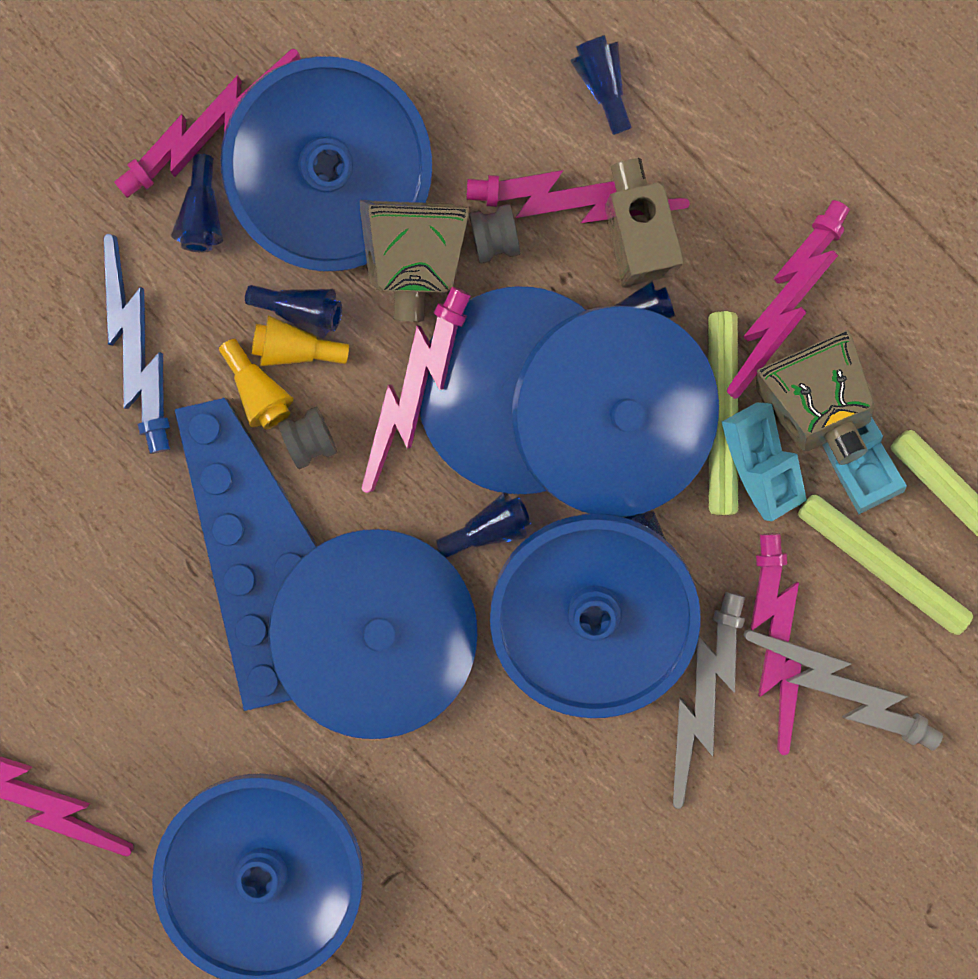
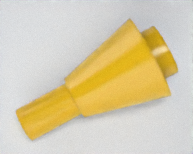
[251,315,349,366]
[219,339,294,430]

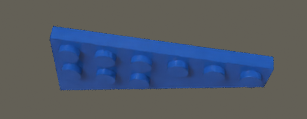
[174,398,318,711]

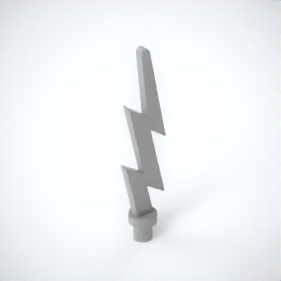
[673,591,745,809]
[744,629,943,751]

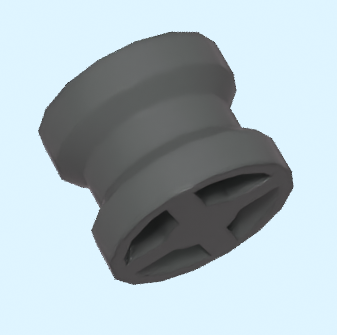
[469,204,520,264]
[278,406,337,470]

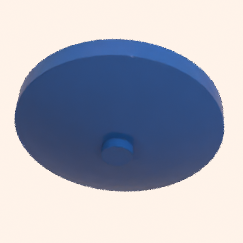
[221,56,432,271]
[419,286,586,494]
[512,306,719,517]
[490,514,701,718]
[268,529,478,739]
[152,773,364,979]

